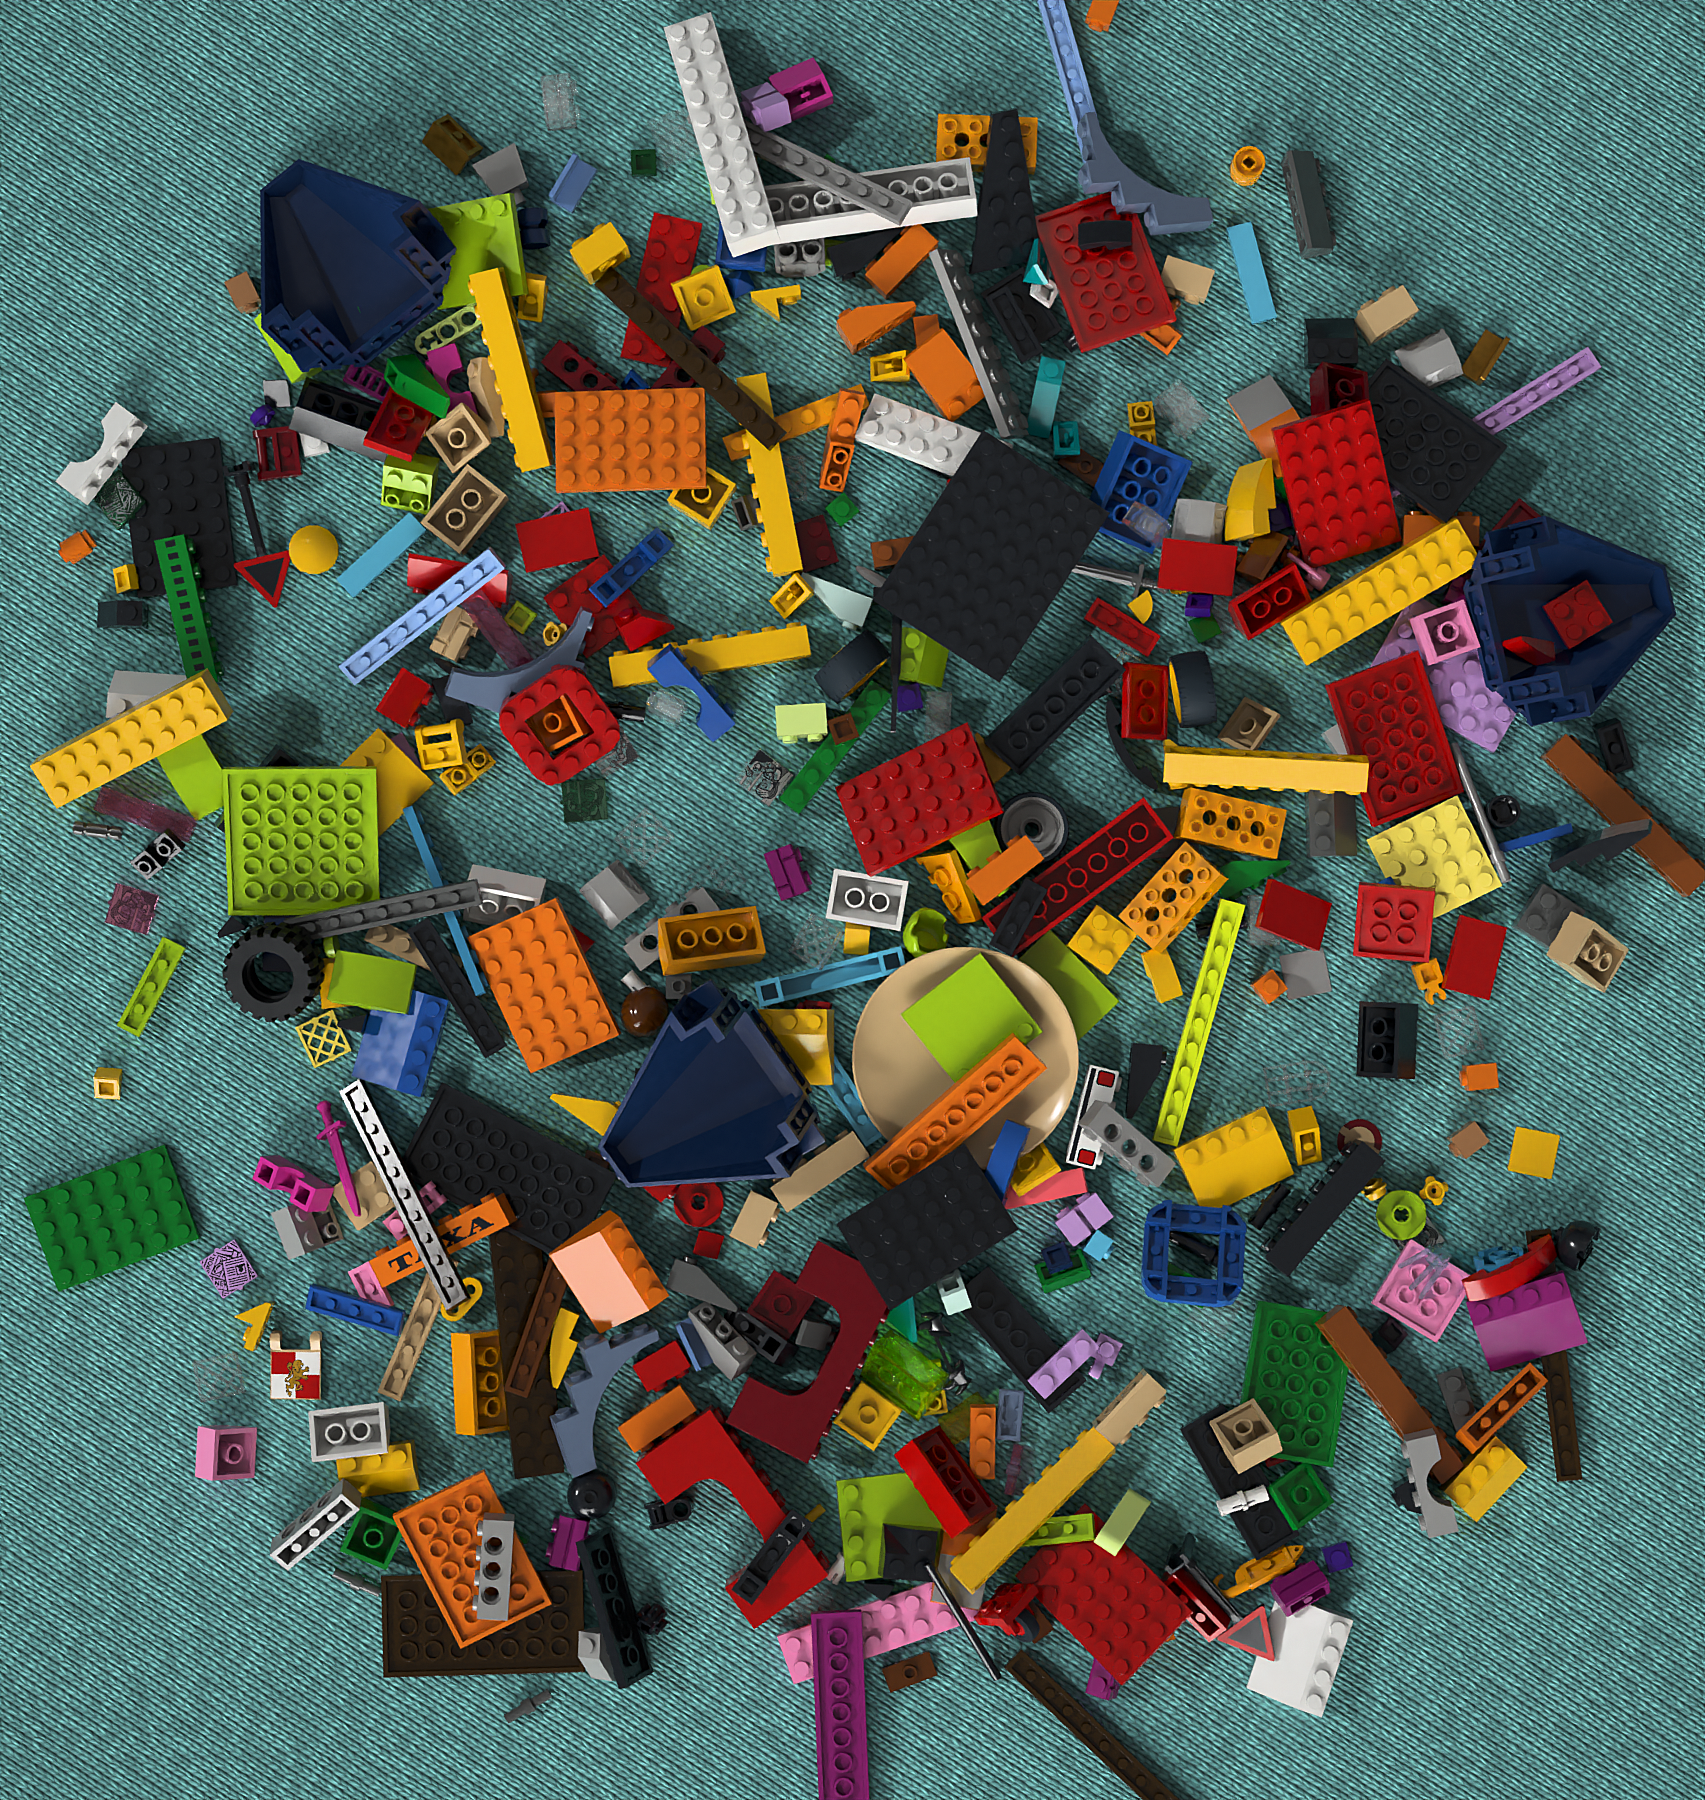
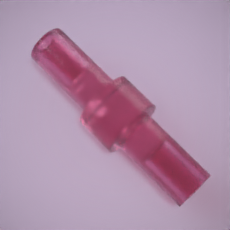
[1004,1444,1024,1496]

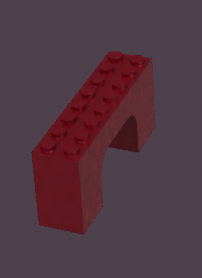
[726,1237,890,1464]

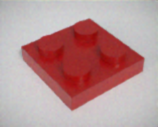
[1542,580,1613,649]

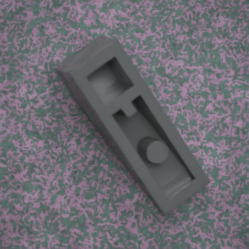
[665,1255,742,1312]

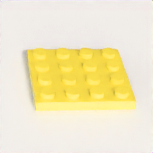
[1367,795,1503,919]

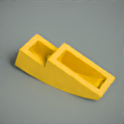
[550,1305,581,1389]

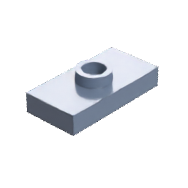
[995,1388,1025,1441]

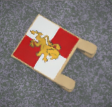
[270,1330,322,1400]

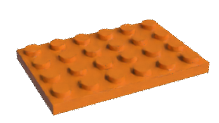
[555,388,707,493]
[467,897,621,1073]
[392,1469,552,1649]

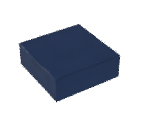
[1041,1241,1073,1275]

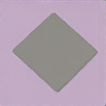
[1279,948,1332,1000]

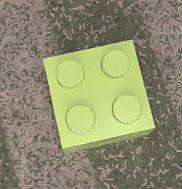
[775,703,828,744]

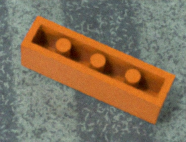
[1455,1363,1548,1454]

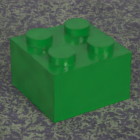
[340,1497,402,1570]

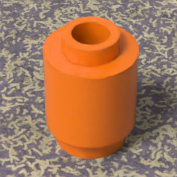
[58,529,97,565]

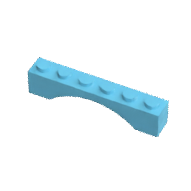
[754,946,905,1007]

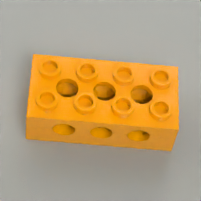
[936,114,1038,174]
[1174,787,1287,860]
[1118,841,1228,953]

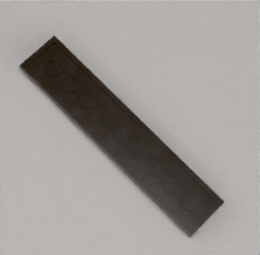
[488,1229,564,1479]

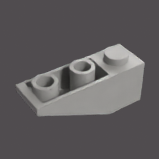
[688,1302,757,1381]

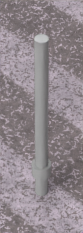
[1449,742,1512,883]

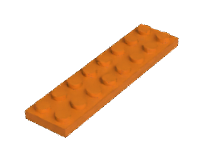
[863,1033,1047,1191]

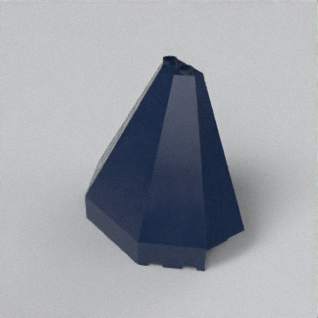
[260,159,456,372]
[1463,516,1676,727]
[598,979,826,1188]

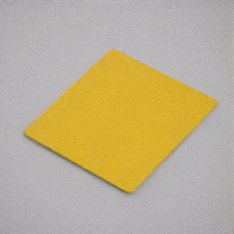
[1508,1127,1560,1179]

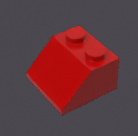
[375,667,434,730]

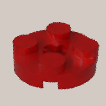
[674,1182,724,1227]

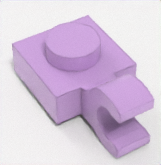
[1088,1333,1123,1379]

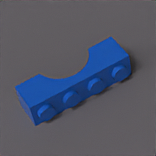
[647,644,736,742]

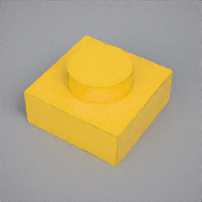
[113,564,139,594]

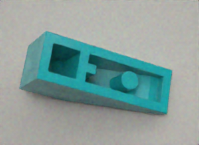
[1026,356,1066,439]

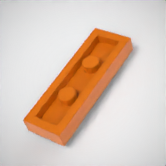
[969,1404,996,1479]

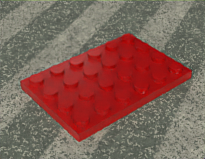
[1035,192,1176,353]
[1271,398,1402,568]
[1325,650,1464,827]
[835,722,1004,877]
[1015,1503,1194,1686]

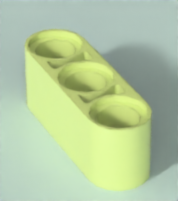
[1094,1488,1151,1556]

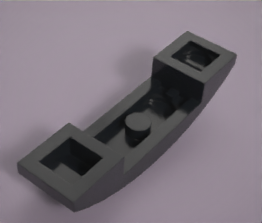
[1104,700,1159,792]
[731,1508,813,1605]

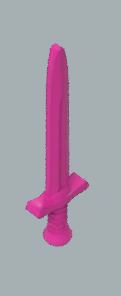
[316,1101,361,1217]

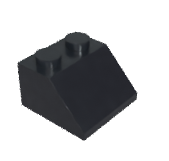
[1304,318,1358,369]

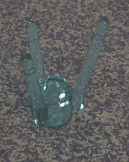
[1398,1243,1452,1299]

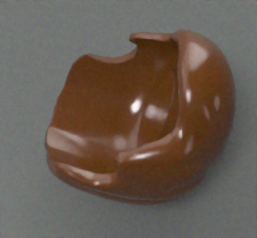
[620,987,669,1038]

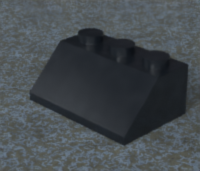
[1356,1001,1418,1079]

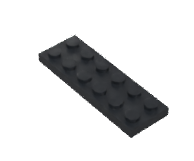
[983,634,1126,775]
[961,1265,1087,1413]
[1179,1403,1300,1560]
[575,1527,654,1689]

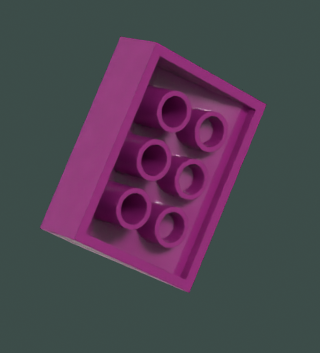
[1466,1270,1588,1372]

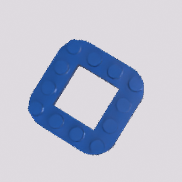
[1141,1200,1247,1307]

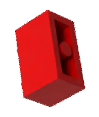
[632,1338,692,1393]

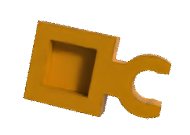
[1411,957,1446,1005]

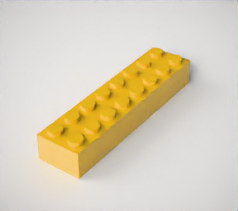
[1280,517,1477,666]
[30,668,234,808]

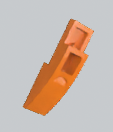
[819,388,866,492]

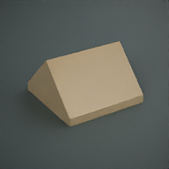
[425,403,492,473]
[1217,697,1281,750]

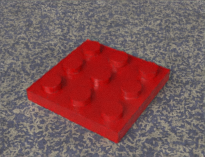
[543,554,643,659]
[1353,882,1435,963]

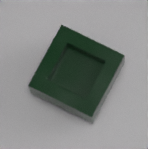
[631,149,657,177]

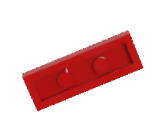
[1084,597,1161,658]

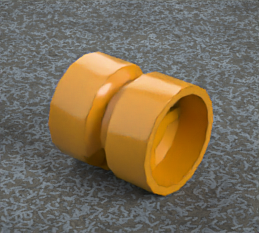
[1229,146,1266,186]

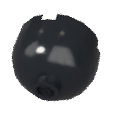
[1554,1220,1601,1272]
[567,1469,617,1520]

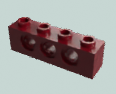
[650,325,726,389]
[541,339,628,392]

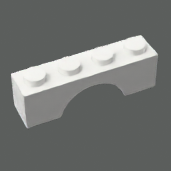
[55,402,148,505]

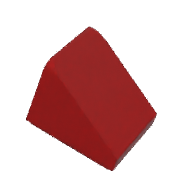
[693,1228,724,1260]

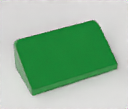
[1034,1248,1091,1294]

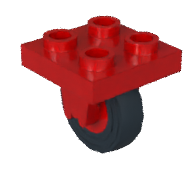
[973,1583,1040,1643]

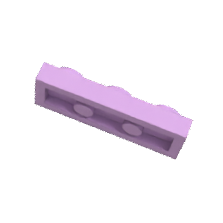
[1027,1328,1100,1399]

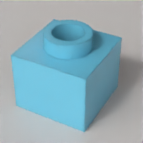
[1081,1229,1114,1262]

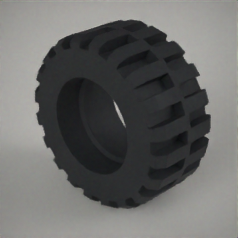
[222,922,325,1022]

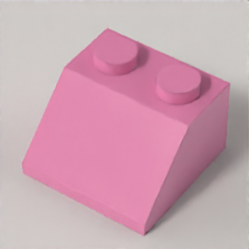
[1409,599,1481,667]
[195,1425,257,1481]

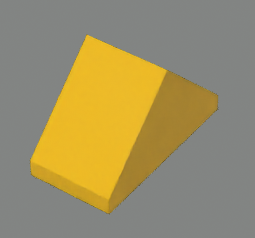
[870,350,910,382]
[769,572,814,619]

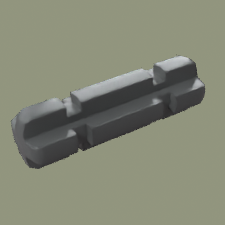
[73,821,123,840]

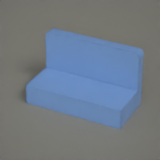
[549,153,598,214]
[675,1317,713,1372]

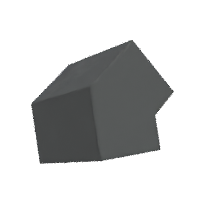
[731,493,764,531]

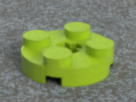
[1375,1190,1426,1241]

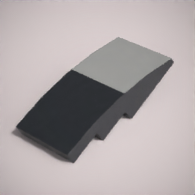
[1548,819,1653,873]

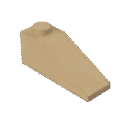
[467,357,505,438]

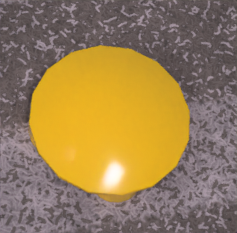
[289,525,338,574]

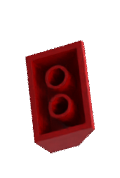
[1228,562,1312,641]

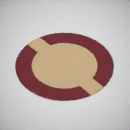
[1337,1119,1382,1155]

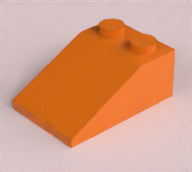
[836,301,916,355]
[903,328,985,422]

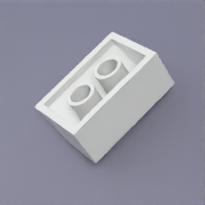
[106,670,187,719]
[463,864,546,926]
[826,869,909,931]
[308,1402,390,1462]

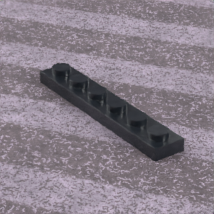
[407,917,507,1059]

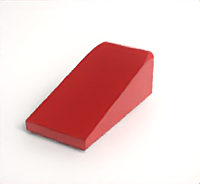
[1502,636,1555,666]

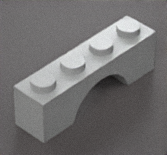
[1400,1428,1459,1538]

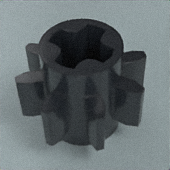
[636,1603,668,1635]

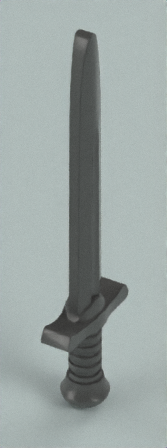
[1072,561,1169,598]

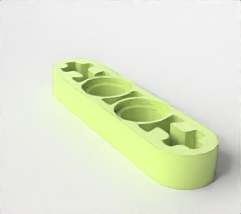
[415,304,482,357]

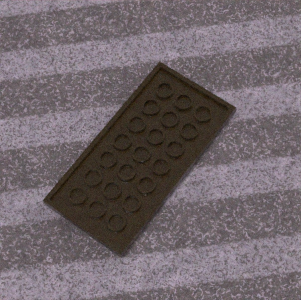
[381,1569,586,1678]

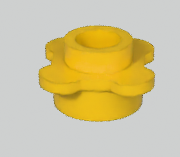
[543,622,568,646]
[1419,1176,1448,1205]
[1361,1178,1387,1201]

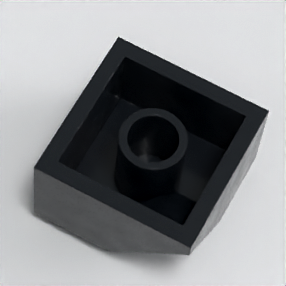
[878,1523,938,1582]

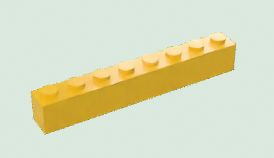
[468,267,555,472]
[736,372,803,578]
[608,622,811,689]
[1163,746,1369,795]
[950,1426,1116,1595]

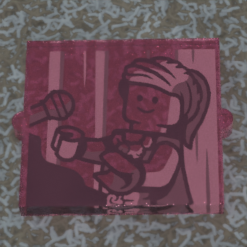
[104,883,159,935]

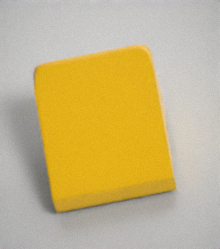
[94,1067,122,1100]

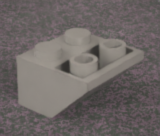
[271,1201,344,1260]

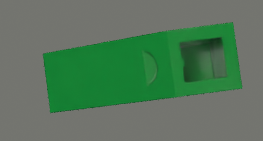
[384,354,450,419]
[1217,860,1291,901]

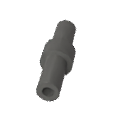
[332,1567,381,1597]
[504,1689,552,1724]

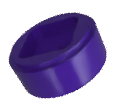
[250,404,275,427]

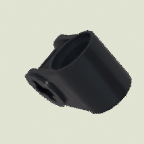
[644,1495,694,1530]

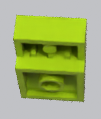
[156,733,224,821]
[327,950,417,1014]

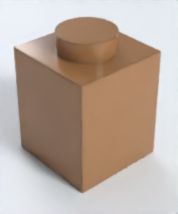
[224,271,261,314]
[1447,1120,1490,1159]

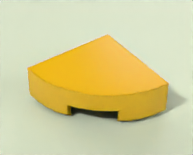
[1127,590,1153,625]

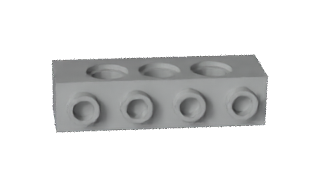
[623,886,721,971]
[1078,1100,1176,1188]
[270,1478,362,1571]
[472,1512,515,1621]

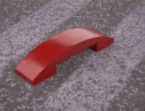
[1461,1234,1557,1302]

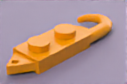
[1213,1545,1305,1599]

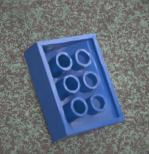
[1089,430,1193,554]
[352,989,451,1097]

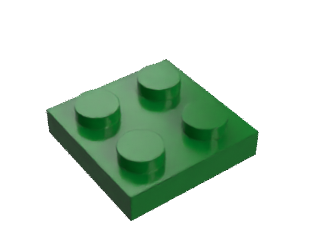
[1267,1462,1334,1531]

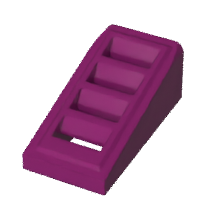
[343,364,390,402]

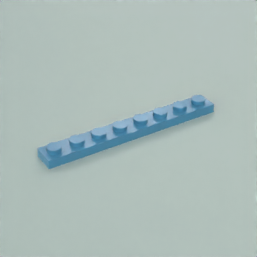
[403,806,489,997]

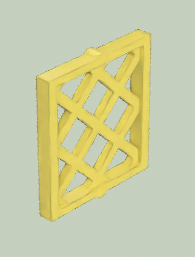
[295,1010,352,1068]

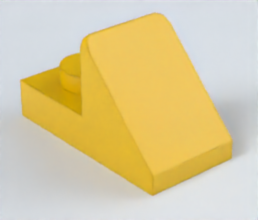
[517,272,549,323]
[750,284,802,322]
[843,922,870,955]
[234,1300,275,1351]

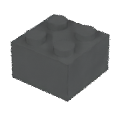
[1511,884,1586,950]

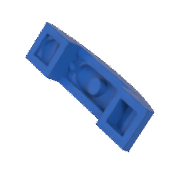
[588,527,674,608]
[985,1119,1031,1207]

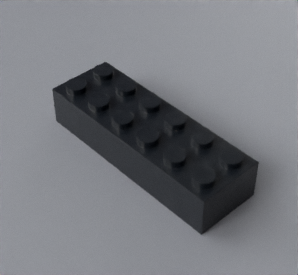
[1259,1139,1386,1277]

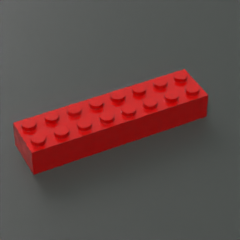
[982,797,1174,957]

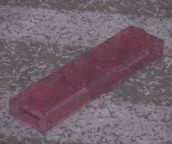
[460,587,534,669]
[94,786,198,843]

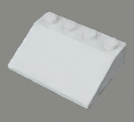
[1246,1601,1353,1717]

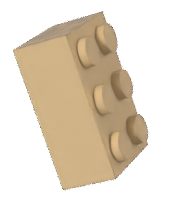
[420,464,509,557]
[1546,911,1629,993]

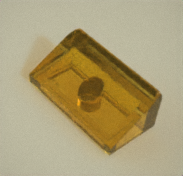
[937,1392,986,1445]

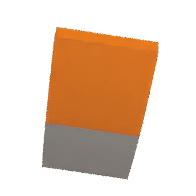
[1227,375,1300,479]
[930,1505,997,1611]

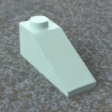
[801,572,873,631]
[936,1268,972,1316]

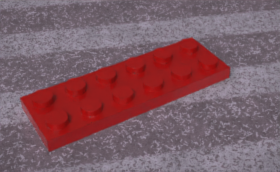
[620,212,703,369]

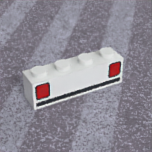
[1064,1064,1122,1170]

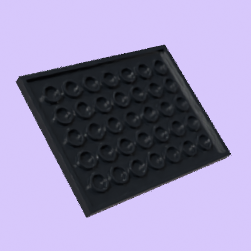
[873,430,1110,683]

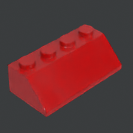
[407,553,513,608]
[894,1425,997,1539]

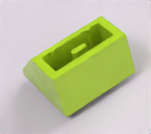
[381,453,440,515]

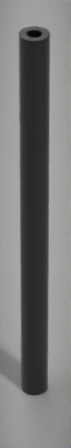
[923,1559,1002,1681]

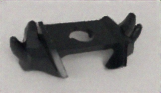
[916,1312,972,1395]

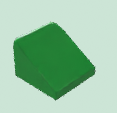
[1188,612,1222,644]

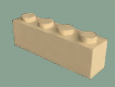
[770,1129,870,1213]

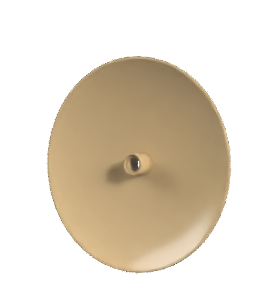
[852,947,1079,1170]

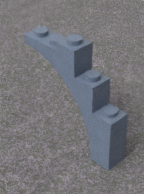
[1077,112,1214,236]
[445,606,594,713]
[549,1324,660,1478]

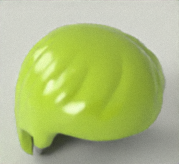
[903,907,949,958]

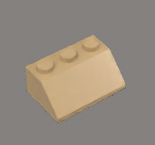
[1092,1368,1167,1447]

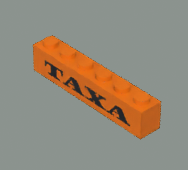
[369,1192,517,1288]

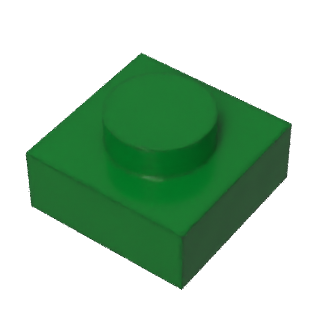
[825,492,860,528]

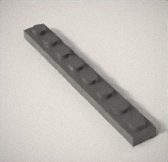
[284,879,483,940]

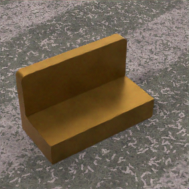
[422,114,483,175]
[1462,329,1510,386]
[975,732,1012,785]

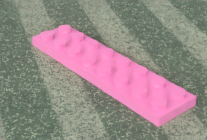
[777,1582,980,1684]

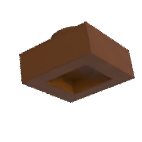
[827,713,859,745]

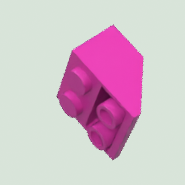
[768,57,833,121]

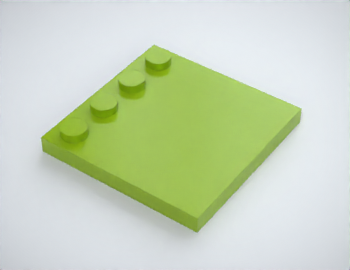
[428,193,528,310]
[1018,930,1119,1042]
[901,952,1043,1083]
[835,1472,942,1582]

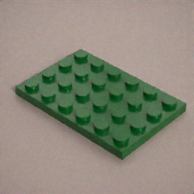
[24,1144,201,1292]
[1240,1300,1348,1468]

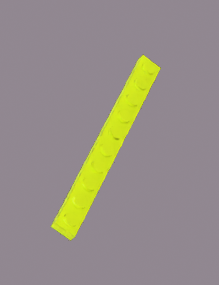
[1152,898,1246,1147]

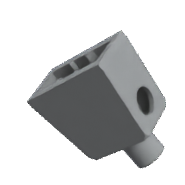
[473,143,529,208]

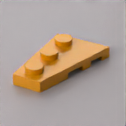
[915,849,982,924]

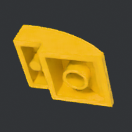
[1225,458,1276,541]

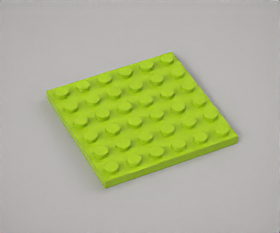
[222,766,380,916]

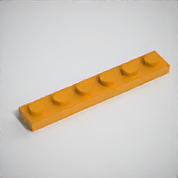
[722,384,869,462]

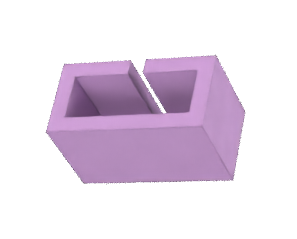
[740,82,792,132]
[1054,1191,1114,1247]

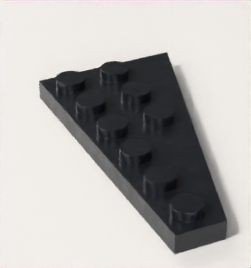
[969,108,1038,274]

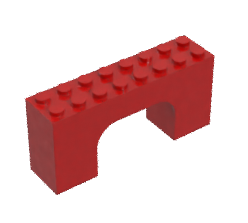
[636,1404,830,1629]

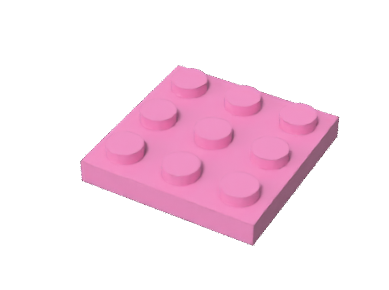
[1371,1239,1470,1343]

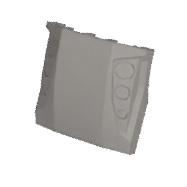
[774,238,826,278]
[1394,328,1463,390]
[1171,499,1227,544]
[579,859,650,930]

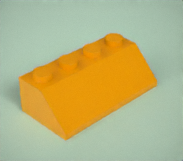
[658,906,766,976]
[451,1329,508,1436]

